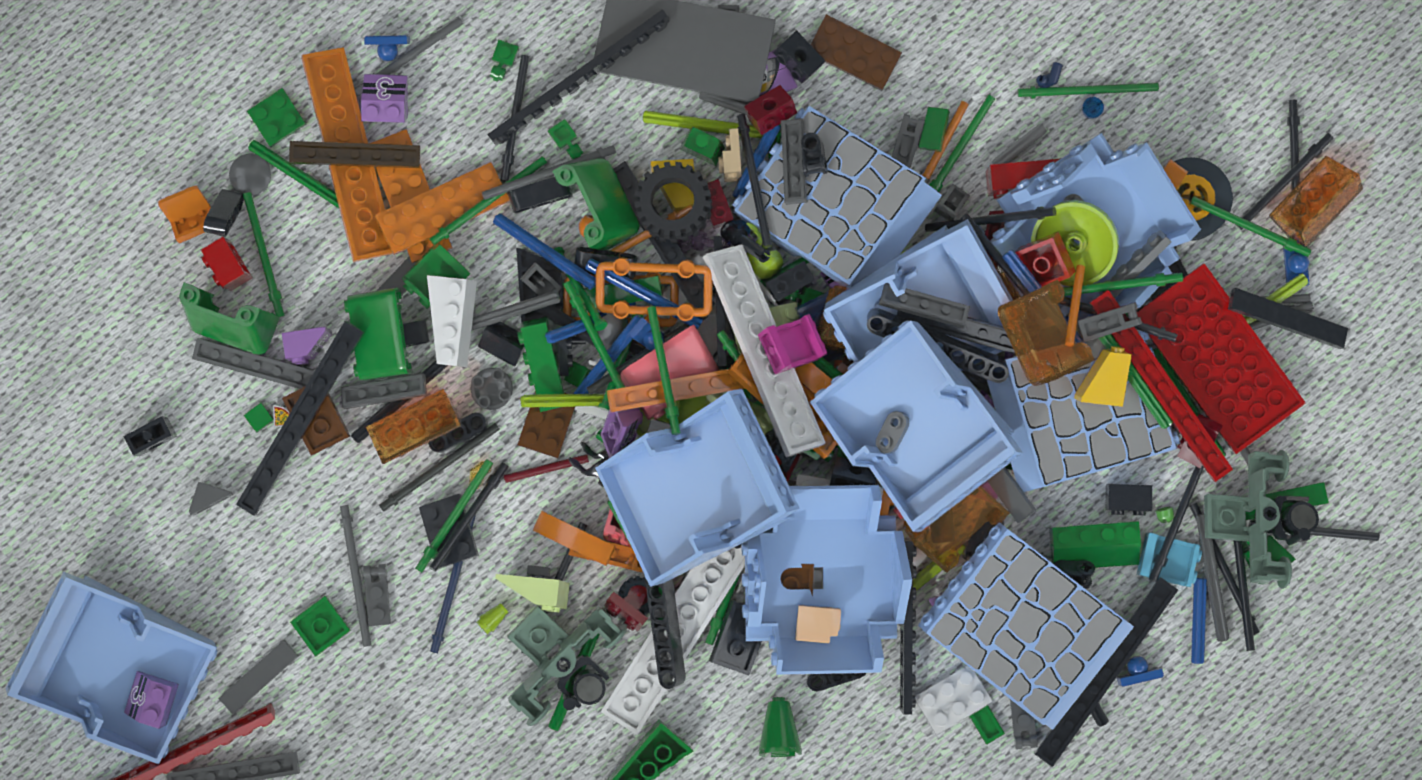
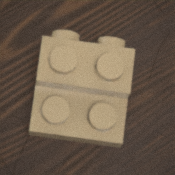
[718,128,741,182]

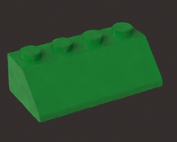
[1049,521,1141,569]

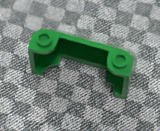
[553,158,640,250]
[179,282,280,355]
[344,288,413,381]

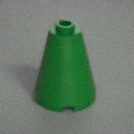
[758,697,802,757]

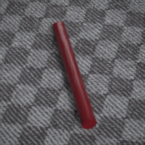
[504,454,589,483]

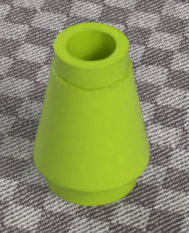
[476,603,509,635]

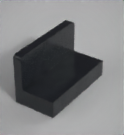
[478,321,525,367]

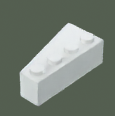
[427,275,477,367]

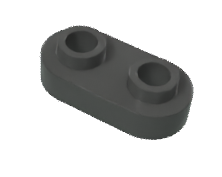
[876,411,909,454]

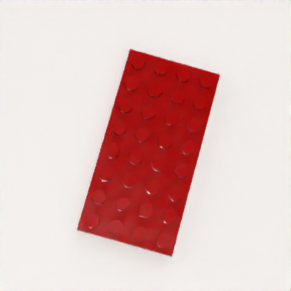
[1137,263,1306,454]

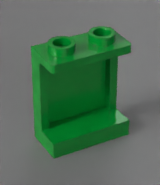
[402,242,471,309]

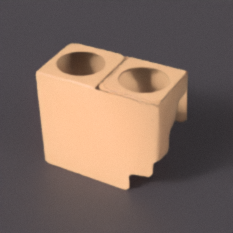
[795,605,841,643]

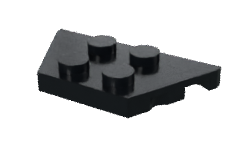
[516,248,563,323]

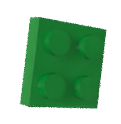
[247,88,307,147]
[290,596,352,657]

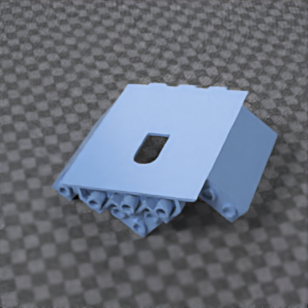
[991,133,1201,329]
[741,485,912,675]

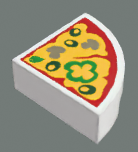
[273,405,289,427]

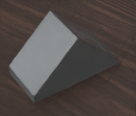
[934,184,970,221]
[520,263,562,296]
[189,482,233,515]

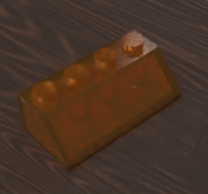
[1269,156,1363,247]
[366,389,461,464]

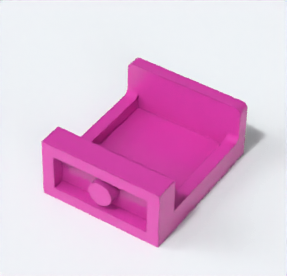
[758,314,827,374]

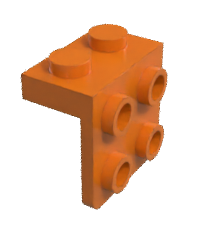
[158,186,211,243]

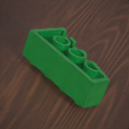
[517,317,564,412]
[607,719,694,780]

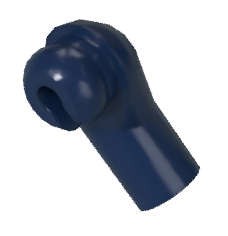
[1036,62,1063,88]

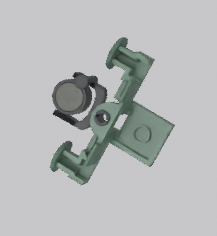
[1204,450,1319,589]
[507,605,627,726]

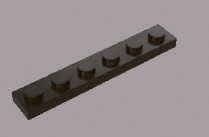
[289,141,420,168]

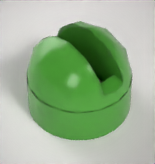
[1156,506,1174,523]

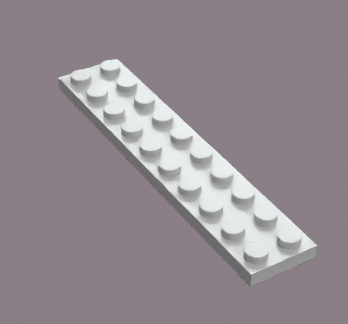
[703,244,825,457]
[601,547,745,735]

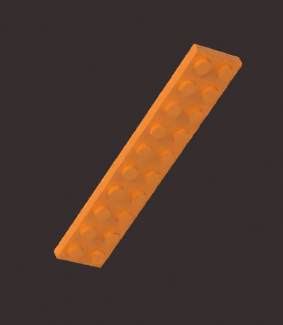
[301,47,393,262]

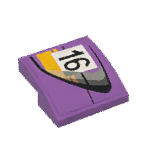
[760,50,798,96]

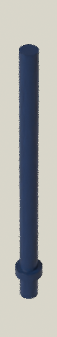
[430,515,476,654]

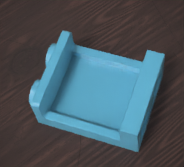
[1136,533,1202,587]

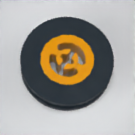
[1174,157,1233,241]

